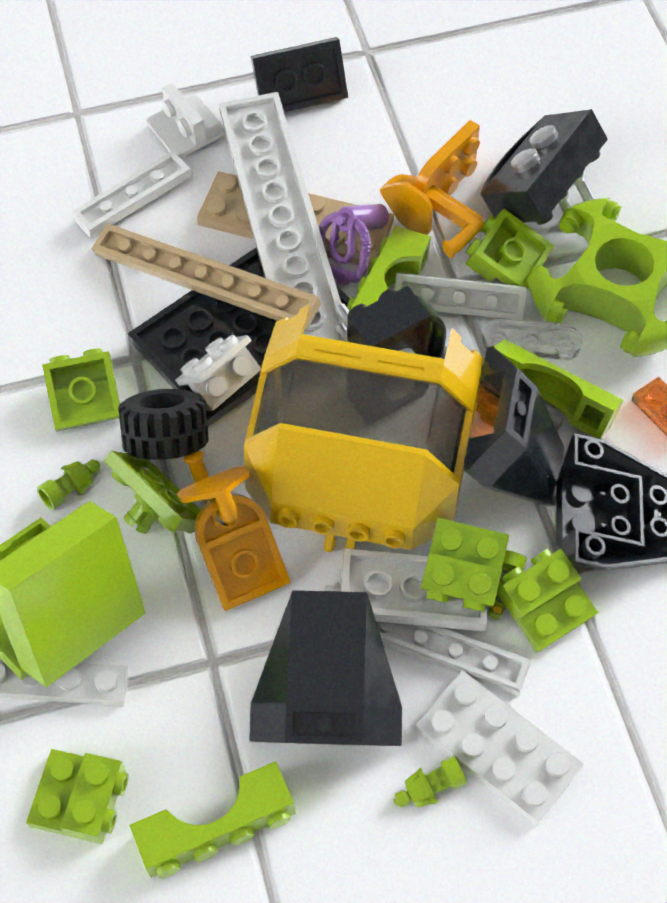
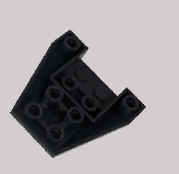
[463,346,564,507]
[556,433,667,571]
[249,590,402,746]

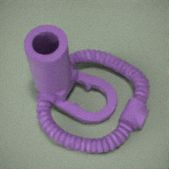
[319,203,389,285]

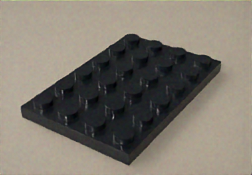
[127,248,350,427]

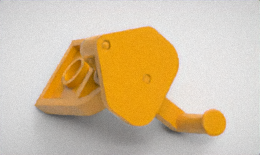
[379,120,484,258]
[177,451,291,611]

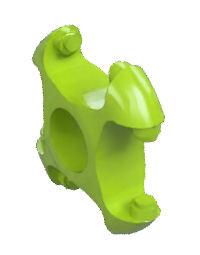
[528,197,667,358]

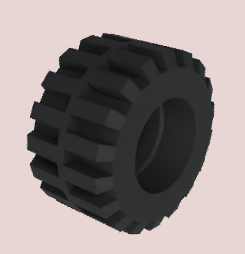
[118,389,209,460]

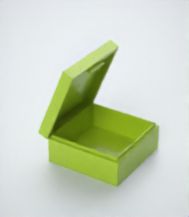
[0,501,146,688]

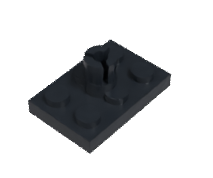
[250,37,349,112]

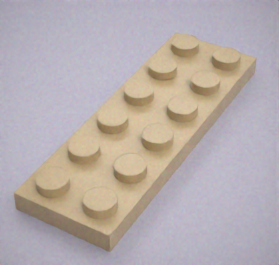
[197,171,394,268]

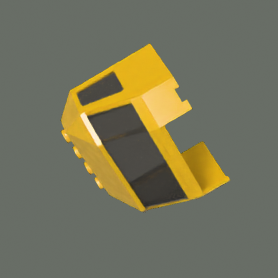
[243,304,484,553]

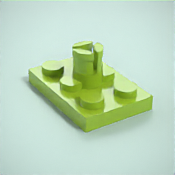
[103,450,201,534]

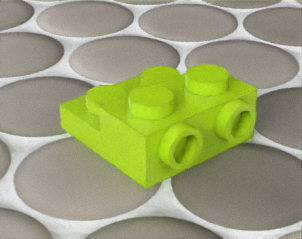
[465,208,555,292]
[42,348,120,432]
[421,518,510,612]
[497,548,599,653]
[26,749,129,845]

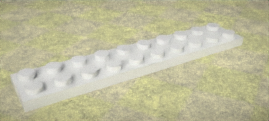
[219,92,343,341]

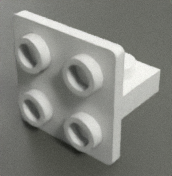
[146,82,226,158]
[175,335,261,411]

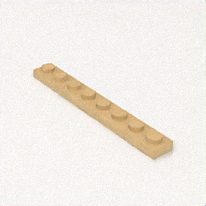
[91,223,322,331]

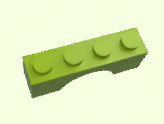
[347,225,431,311]
[481,339,624,439]
[129,761,296,879]

